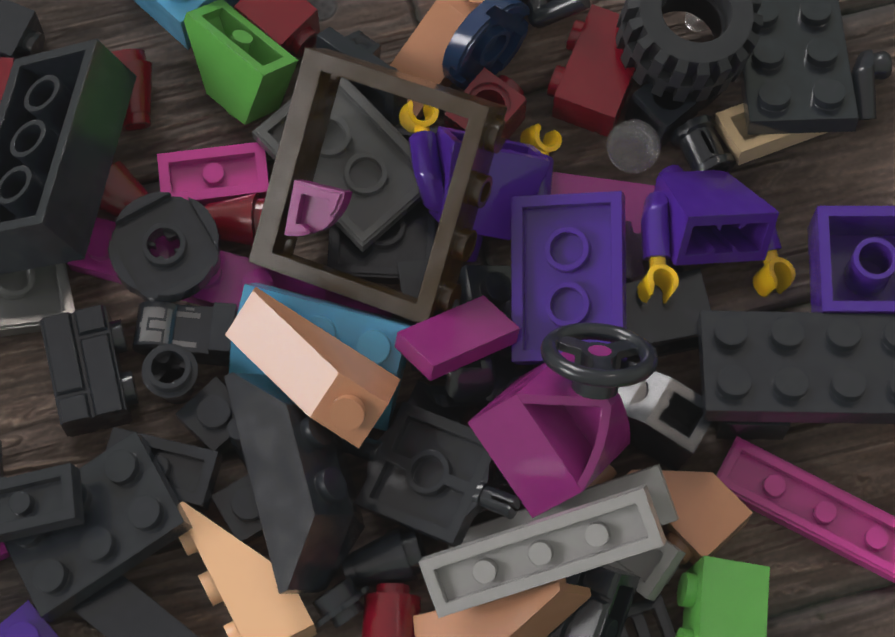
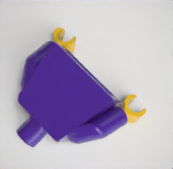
[399,100,562,262]
[637,165,796,304]

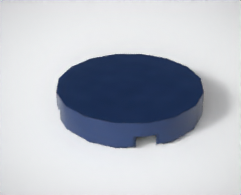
[442,0,530,90]

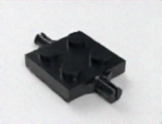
[341,402,521,547]

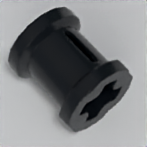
[669,114,736,172]

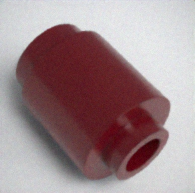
[362,583,421,637]

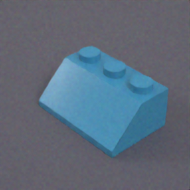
[229,282,415,431]

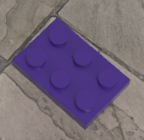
[511,191,627,365]

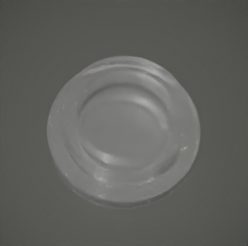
[606,119,660,173]

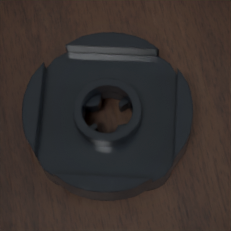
[108,192,221,302]

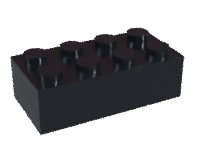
[0,39,137,275]

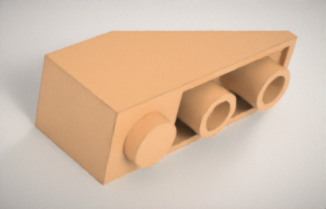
[179,501,317,637]

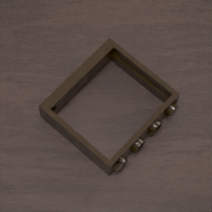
[248,48,508,323]

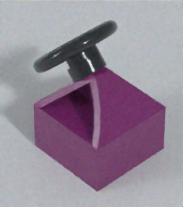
[467,322,658,518]

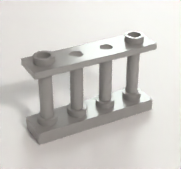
[418,464,679,618]

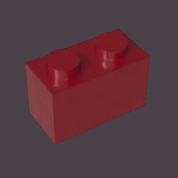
[547,4,636,138]

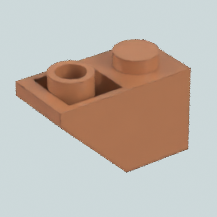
[626,470,753,565]

